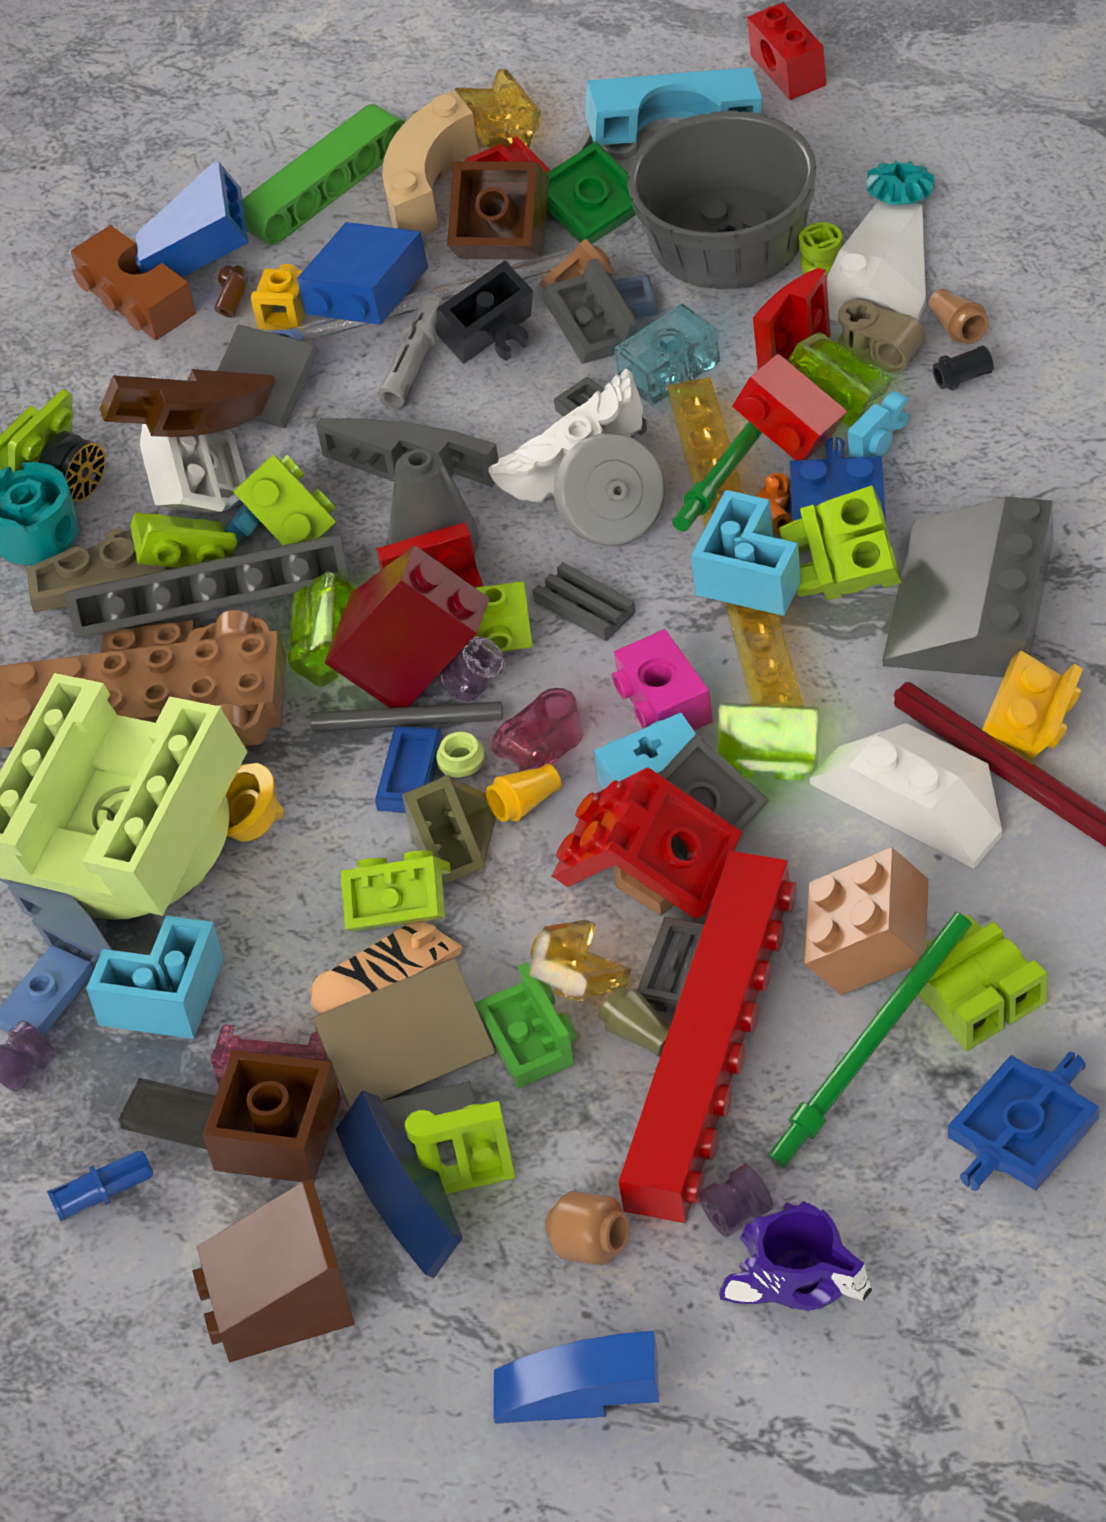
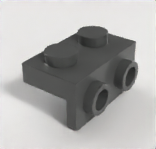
[542,258,637,364]

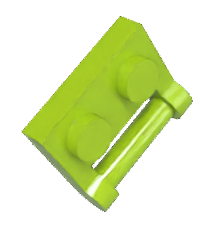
[405,1101,515,1194]

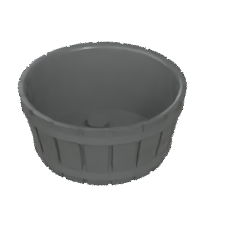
[627,111,816,289]

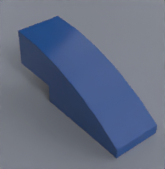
[494,1330,659,1424]

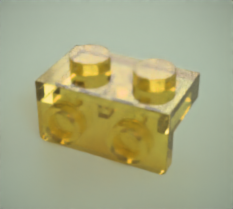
[455,69,541,148]
[529,919,632,1001]

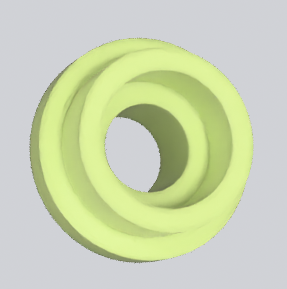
[436,732,485,778]

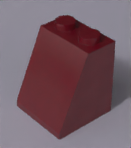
[324,545,489,708]

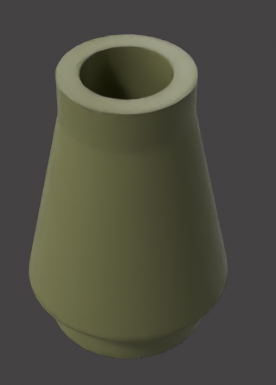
[599,986,670,1057]

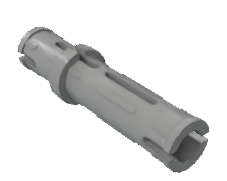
[377,295,445,408]

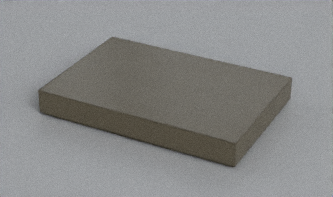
[311,958,495,1109]

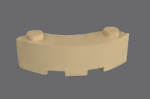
[382,90,479,236]

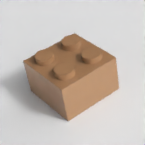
[804,847,928,995]

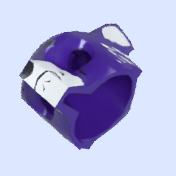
[719,1201,872,1311]

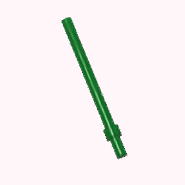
[672,422,762,532]
[767,912,972,1169]

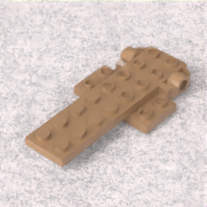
[0,610,286,748]

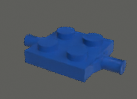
[790,437,886,522]
[948,1052,1099,1191]

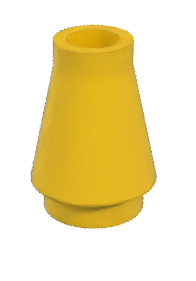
[486,764,562,822]

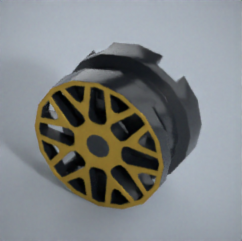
[38,431,106,502]

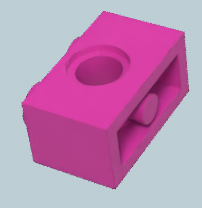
[612,629,713,731]

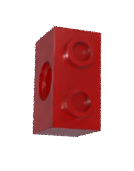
[747,2,826,100]

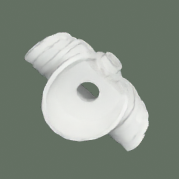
[488,368,643,503]

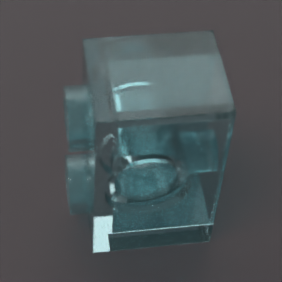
[614,303,720,406]

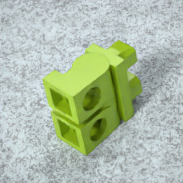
[779,485,902,601]
[911,914,1048,1052]

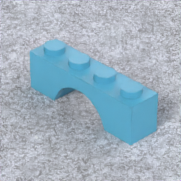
[585,67,762,145]

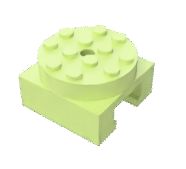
[0,673,248,920]

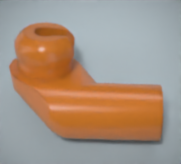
[756,473,792,535]

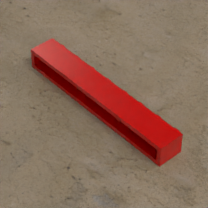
[618,851,797,1223]

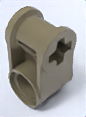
[838,300,926,373]

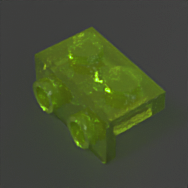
[718,703,819,780]

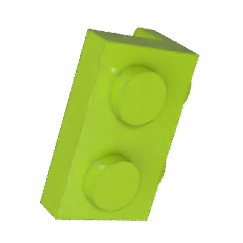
[233,454,336,545]

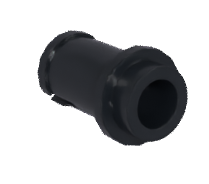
[932,345,994,391]

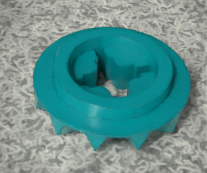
[865,160,934,205]

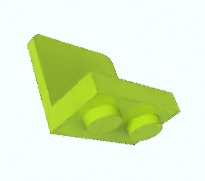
[0,389,74,472]

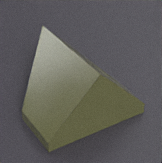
[402,775,496,885]

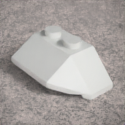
[140,376,246,513]
[810,723,1002,869]

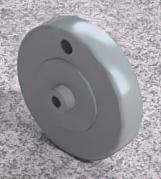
[554,433,665,546]

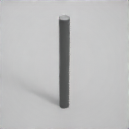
[311,701,503,731]

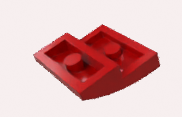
[753,268,831,370]

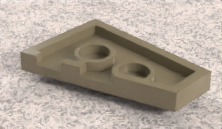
[27,510,167,613]

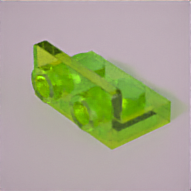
[788,332,893,427]

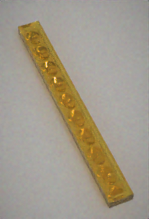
[667,377,805,728]

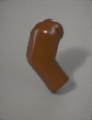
[214,265,248,318]

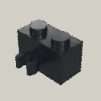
[436,260,533,364]

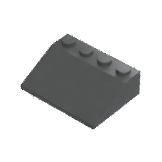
[882,496,1053,678]

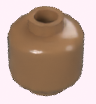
[545,1191,629,1265]

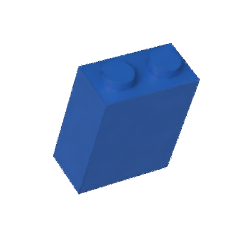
[297,222,428,325]

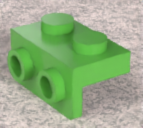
[475,962,577,1089]

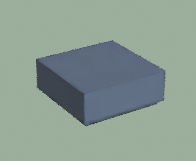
[614,274,657,318]

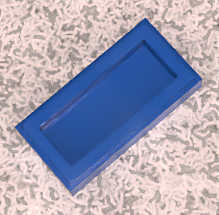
[375,726,443,813]

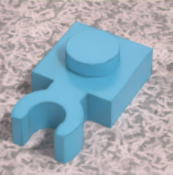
[847,391,910,458]

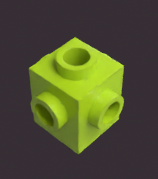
[474,581,533,655]

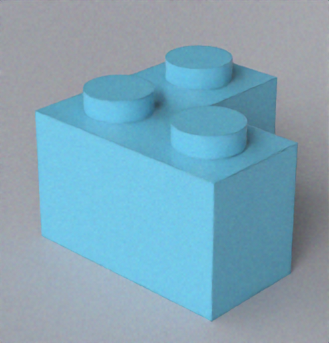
[691,490,801,616]
[86,916,224,1039]

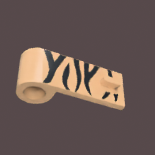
[311,921,462,1014]

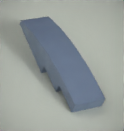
[0,878,112,969]

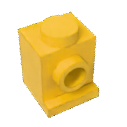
[250,264,305,331]

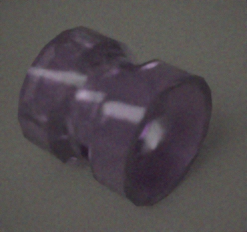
[441,636,505,701]
[0,1020,55,1092]
[698,1164,773,1238]

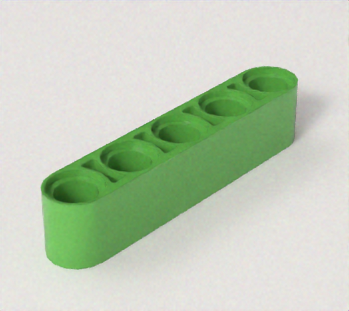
[242,104,406,245]

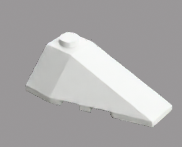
[827,200,926,321]

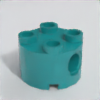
[0,462,81,566]

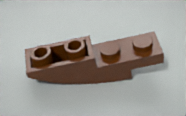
[99,369,276,437]

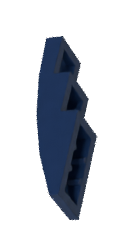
[336,1090,463,1278]

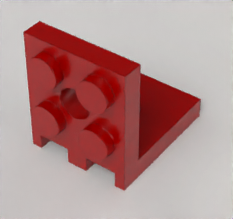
[551,767,743,919]

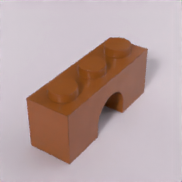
[71,225,196,340]

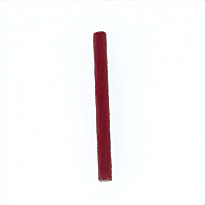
[893,682,1106,847]

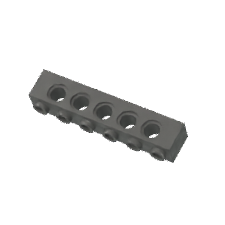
[65,534,350,638]

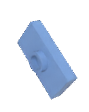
[0,945,94,1045]

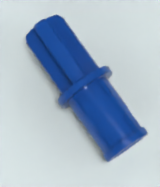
[47,1151,153,1222]

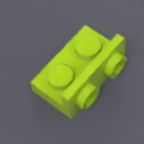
[130,512,237,568]
[340,850,451,932]

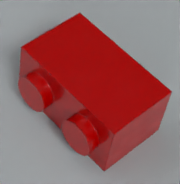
[732,353,848,460]

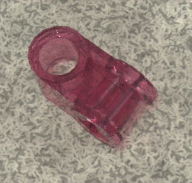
[491,688,583,772]

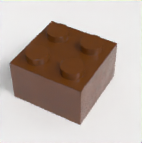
[447,161,549,260]
[203,1049,341,1183]

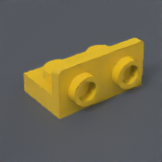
[982,650,1083,760]

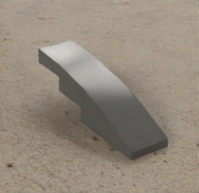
[316,418,499,487]

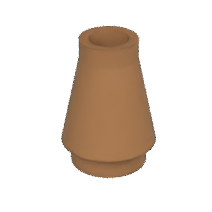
[929,289,989,344]

